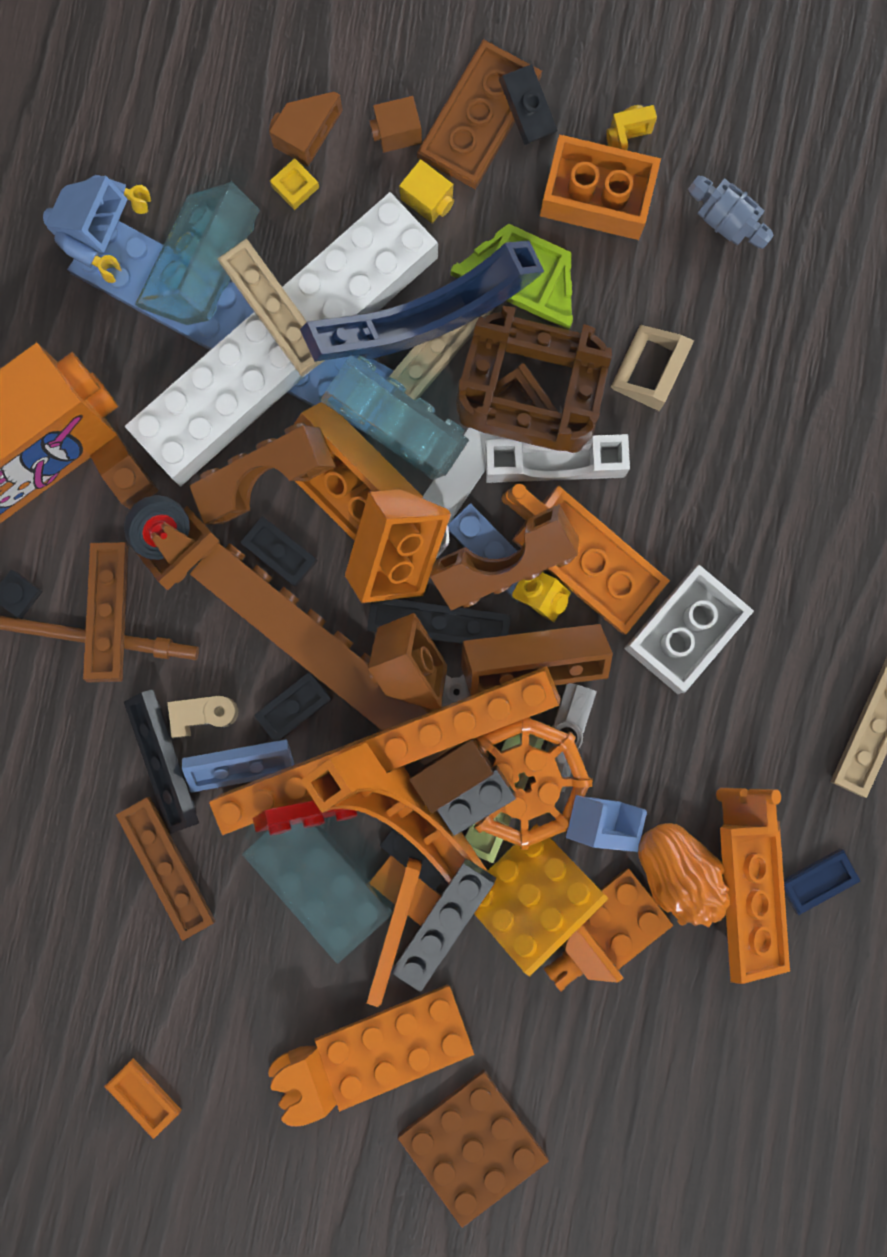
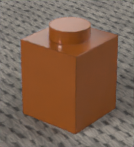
[369,96,422,153]

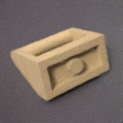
[611,325,694,411]

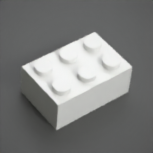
[624,565,754,694]

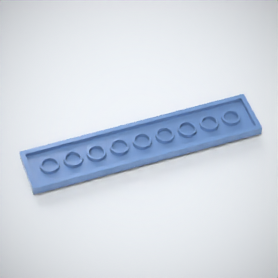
[67,221,394,435]

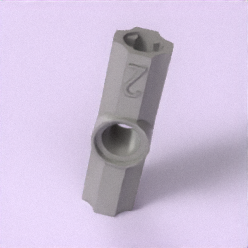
[545,683,597,792]

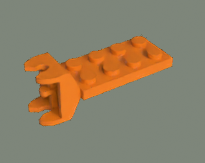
[268,984,474,1126]

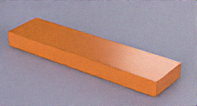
[366,858,422,1007]

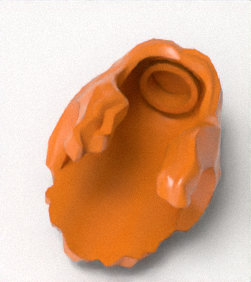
[638,823,730,927]

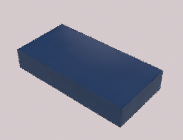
[784,849,861,915]

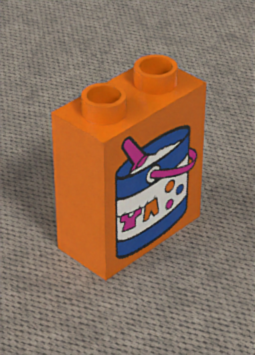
[0,342,119,523]

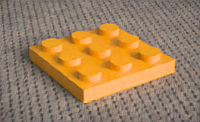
[474,823,609,977]

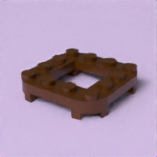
[456,306,612,453]

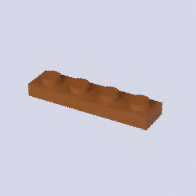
[83,542,128,682]
[116,797,216,941]

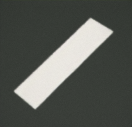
[422,428,507,524]

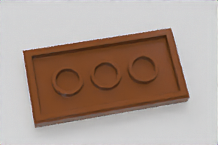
[417,39,542,190]

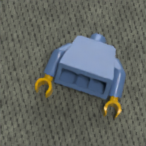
[43,175,151,283]

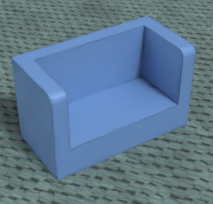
[566,795,647,852]

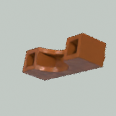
[189,423,335,524]
[430,504,579,611]

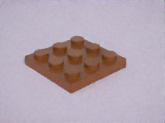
[398,1069,549,1228]

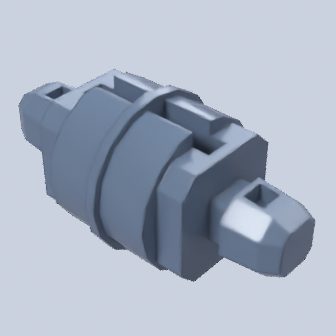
[688,175,774,249]

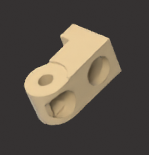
[168,696,238,738]

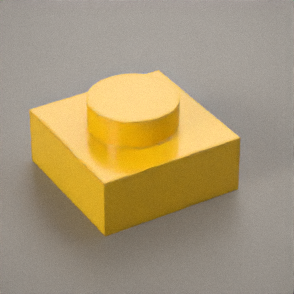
[270,158,319,210]

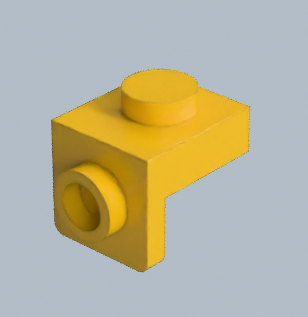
[606,105,657,150]
[512,572,571,623]

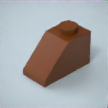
[269,91,343,167]
[90,435,159,509]

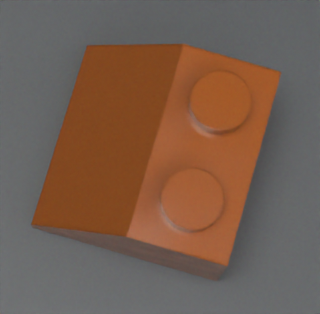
[368,613,448,710]

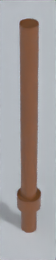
[0,616,199,660]

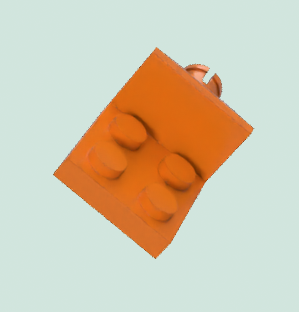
[543,867,674,992]

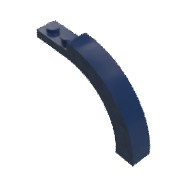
[300,241,544,362]

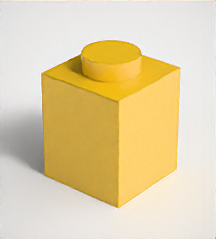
[399,159,454,223]

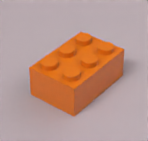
[540,134,661,240]

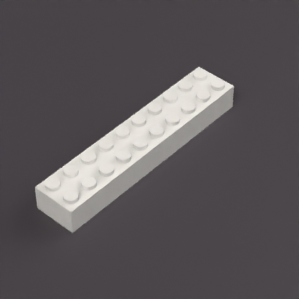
[125,192,438,487]

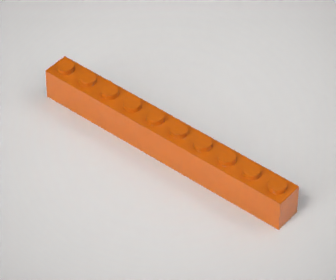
[209,666,561,835]

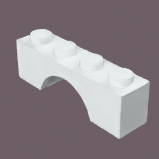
[485,434,630,483]

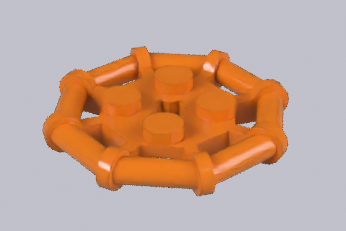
[474,717,593,850]

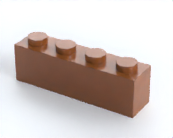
[461,624,613,696]

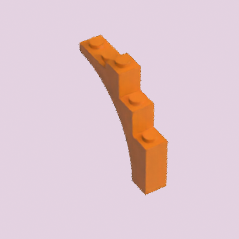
[301,742,489,883]

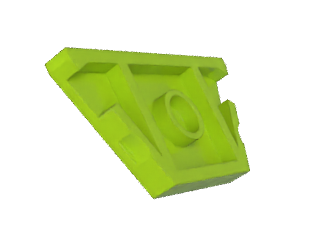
[451,224,573,330]

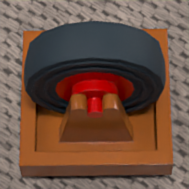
[124,495,219,590]

